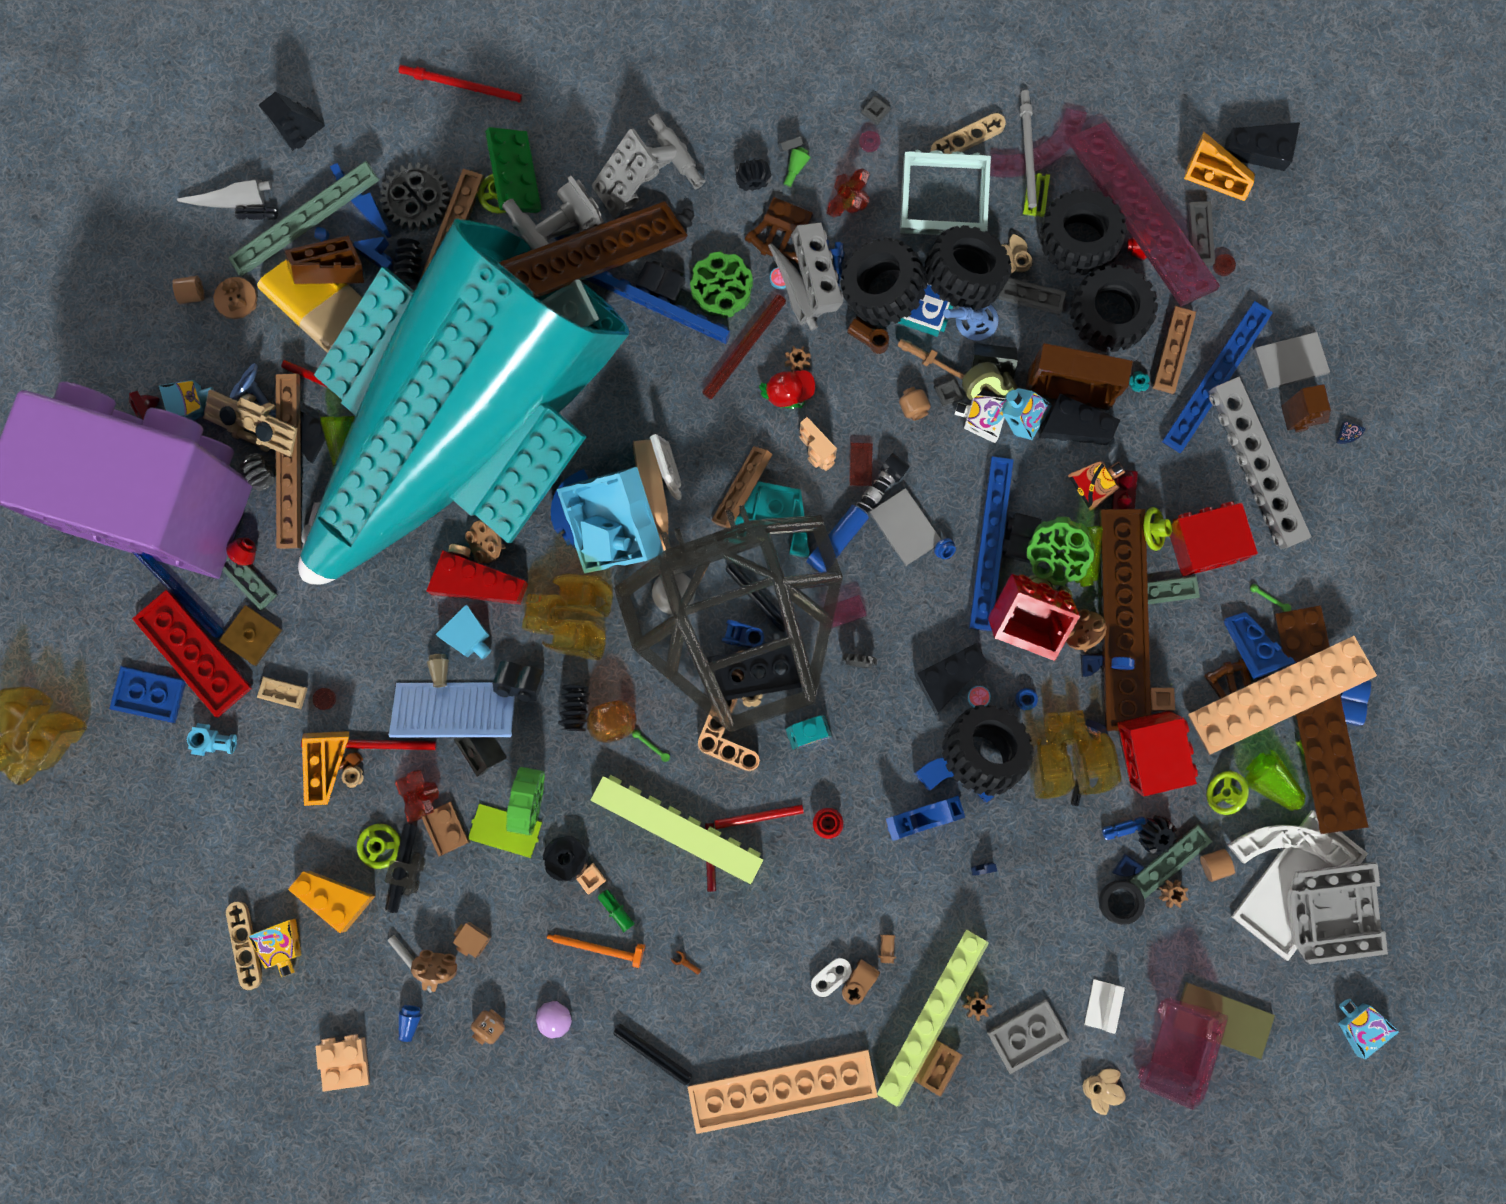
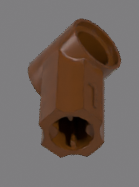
[847,316,889,354]

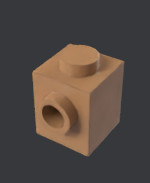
[453,922,492,958]

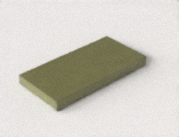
[1172,982,1275,1059]

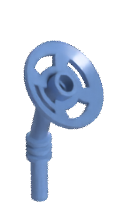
[943,304,998,341]
[229,363,276,418]

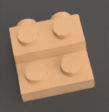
[800,417,837,471]
[315,1034,370,1092]

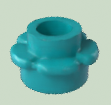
[1129,371,1150,392]

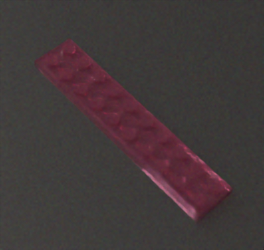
[1068,122,1220,306]

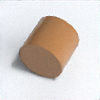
[173,275,204,304]
[1200,849,1235,882]

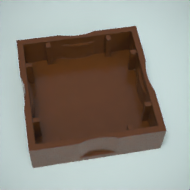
[1025,343,1133,410]

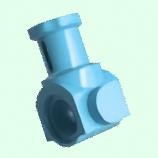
[187,723,237,756]

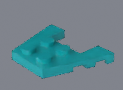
[725,481,810,558]

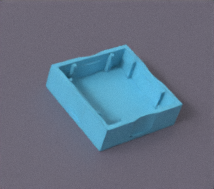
[557,467,664,573]

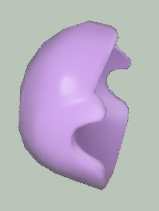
[535,1001,572,1038]

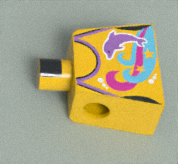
[248,919,301,977]

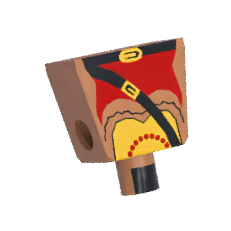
[1068,461,1125,511]

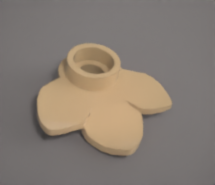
[1001,234,1032,274]
[1083,1068,1126,1115]

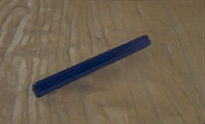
[132,552,224,638]

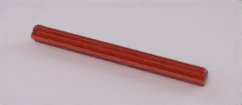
[703,294,786,400]

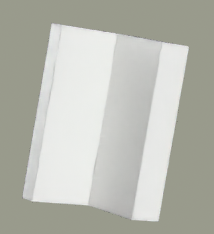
[1084,979,1125,1034]

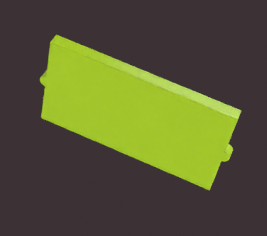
[468,804,542,858]

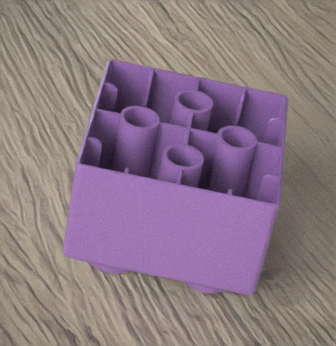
[0,381,252,579]

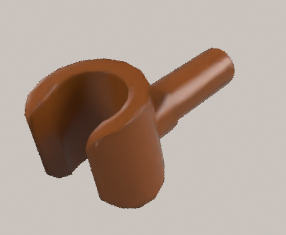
[338,752,363,771]
[671,951,701,975]

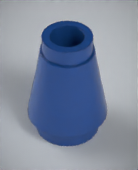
[398,1005,422,1042]

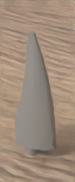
[177,180,272,208]
[768,243,824,331]

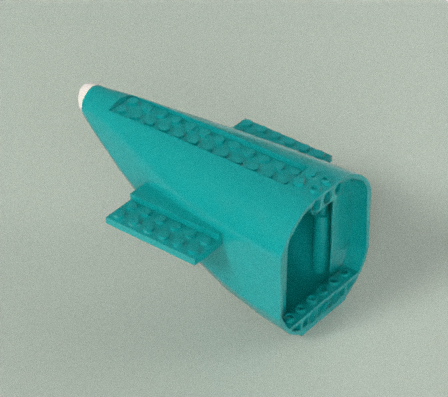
[298,219,630,585]

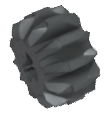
[240,453,275,492]

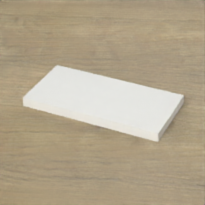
[1231,810,1368,961]

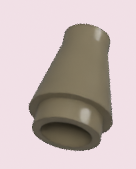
[427,654,449,688]

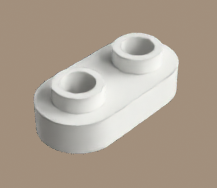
[811,958,852,997]

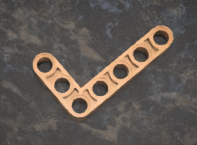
[633,439,668,554]
[698,651,760,771]

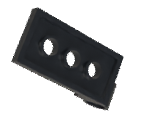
[699,642,807,702]

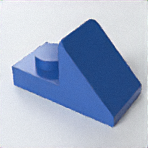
[353,237,394,272]

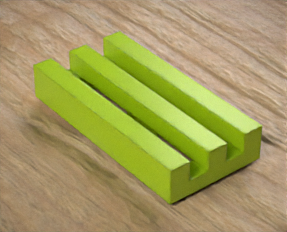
[1023,173,1050,217]

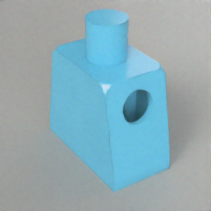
[581,515,632,562]
[436,605,492,659]

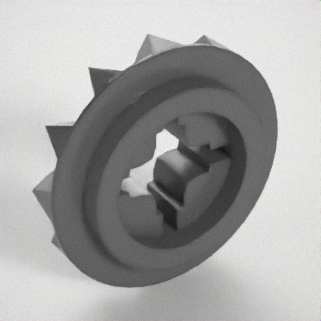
[842,653,877,668]

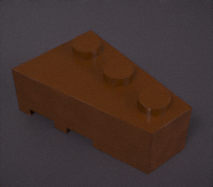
[285,235,364,284]
[1281,384,1331,432]

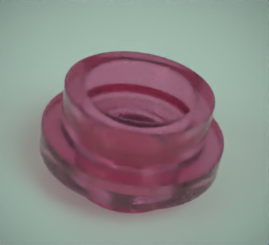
[859,131,880,152]

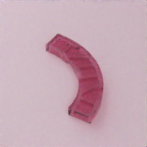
[990,108,1087,177]

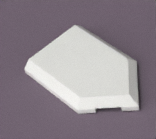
[650,434,681,500]

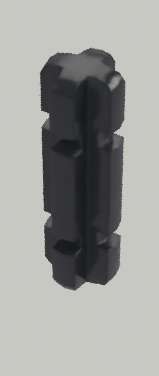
[235,207,278,220]

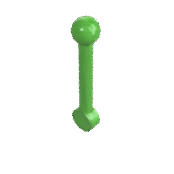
[1250,584,1291,612]
[632,729,670,762]

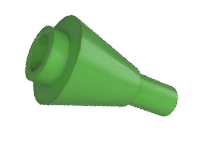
[783,147,811,187]

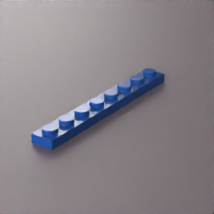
[585,271,730,344]
[1162,301,1273,453]
[969,456,1014,632]

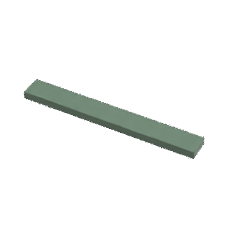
[228,161,379,276]

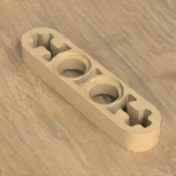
[930,113,1006,154]
[226,902,262,990]

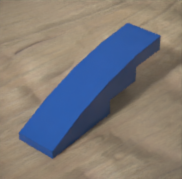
[330,163,391,238]

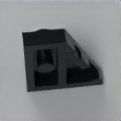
[300,411,333,463]

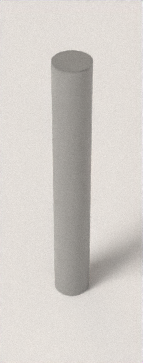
[387,935,432,993]

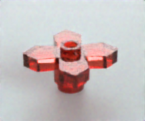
[826,168,870,218]
[395,769,439,823]

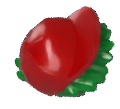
[759,370,815,409]

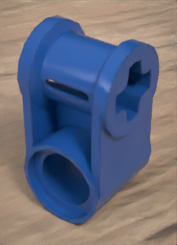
[721,620,765,650]

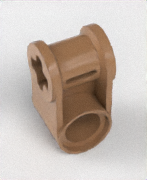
[842,959,880,1005]

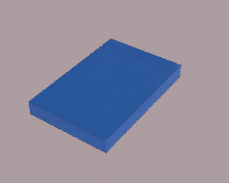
[109,666,186,723]

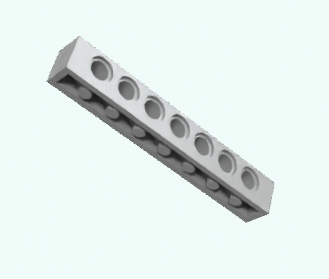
[1209,377,1311,550]

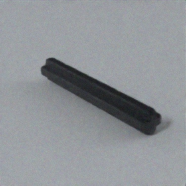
[726,562,791,632]
[385,823,417,913]
[613,1024,692,1086]

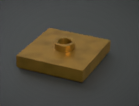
[219,605,282,666]

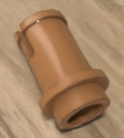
[878,935,896,963]

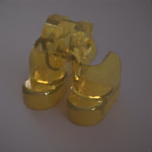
[522,574,613,660]
[0,686,87,785]
[1033,710,1121,799]

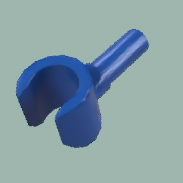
[314,227,330,242]

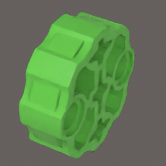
[690,251,753,318]
[1027,517,1095,586]
[506,767,545,835]

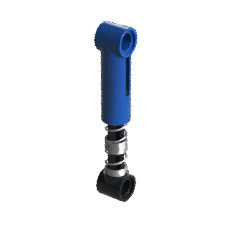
[806,453,910,576]

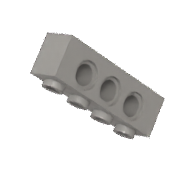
[791,223,843,314]

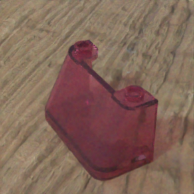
[1138,998,1228,1110]

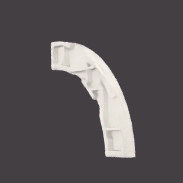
[1228,825,1357,867]

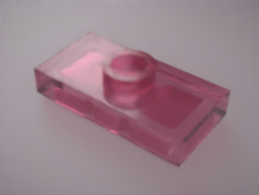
[818,595,867,631]

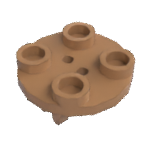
[213,277,257,319]
[465,520,506,563]
[1066,609,1107,652]
[411,950,457,992]

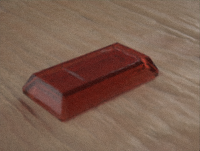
[850,443,873,486]

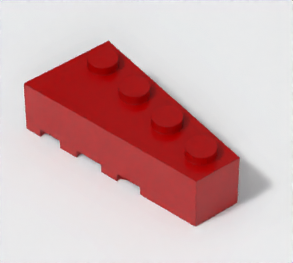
[426,551,528,605]

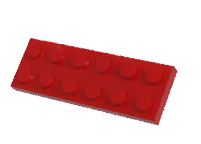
[132,590,252,718]

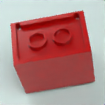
[1170,501,1258,577]
[988,574,1080,661]
[1117,711,1198,797]

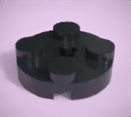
[543,836,589,882]

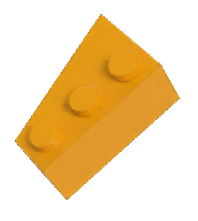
[1184,132,1255,201]
[302,731,349,806]
[288,871,375,933]

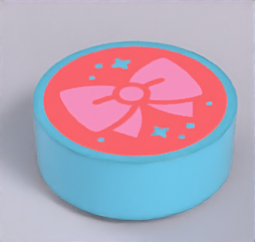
[770,267,786,289]
[967,686,991,707]

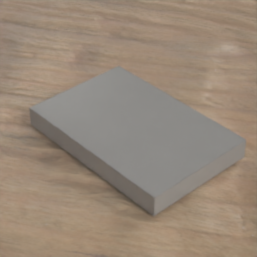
[1254,332,1330,390]
[869,488,941,566]
[987,999,1070,1074]

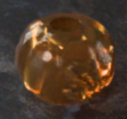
[587,700,637,743]

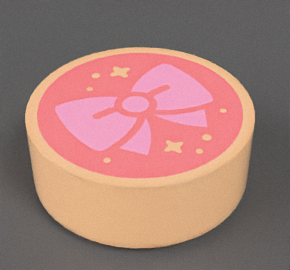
[448,544,471,559]

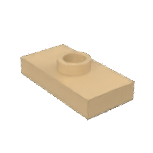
[257,676,308,709]

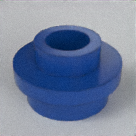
[934,538,956,559]
[1015,688,1038,711]

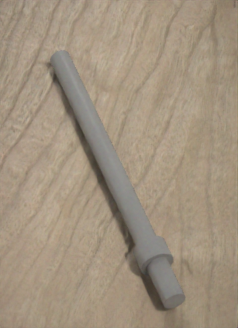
[1020,90,1037,208]

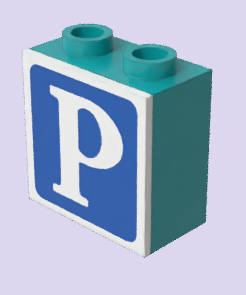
[898,284,953,337]

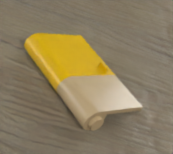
[257,260,362,353]

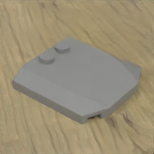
[1287,862,1388,964]

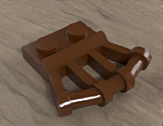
[745,197,813,263]
[1205,659,1266,699]

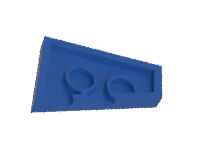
[1224,612,1296,679]

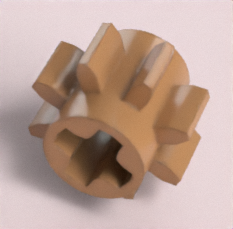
[785,346,811,372]
[1159,880,1188,908]
[962,991,992,1021]

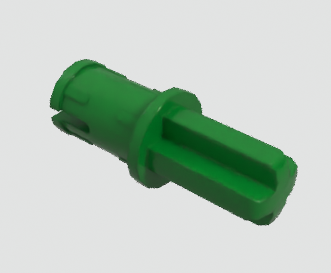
[598,889,635,933]

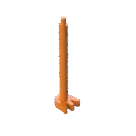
[547,934,646,968]

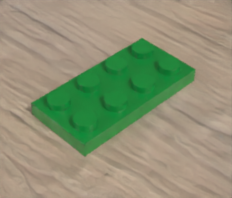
[485,127,542,213]

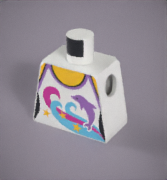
[954,395,1008,443]

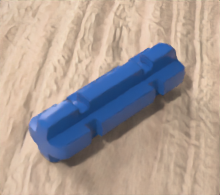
[1102,817,1146,840]

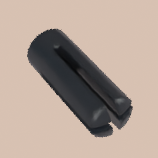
[1071,786,1083,807]

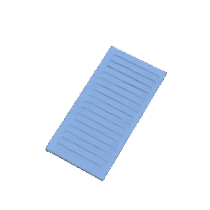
[388,682,515,737]

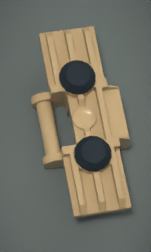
[203,390,298,457]

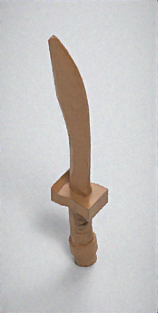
[898,338,992,391]

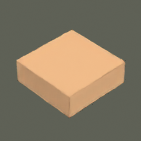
[577,863,607,895]

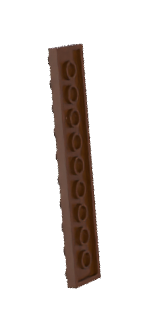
[499,201,688,298]
[1099,509,1151,731]
[1275,605,1368,834]

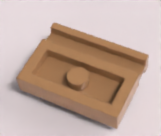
[421,802,470,857]
[914,1040,963,1097]

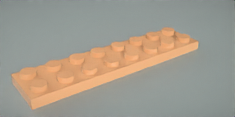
[1188,636,1377,755]
[688,1049,878,1134]

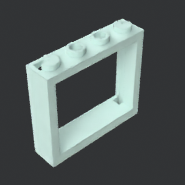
[900,150,991,235]

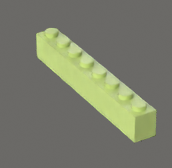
[591,775,763,884]
[877,929,989,1107]

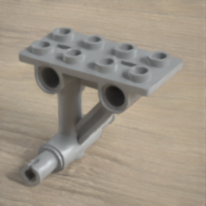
[592,114,705,218]
[502,176,605,250]

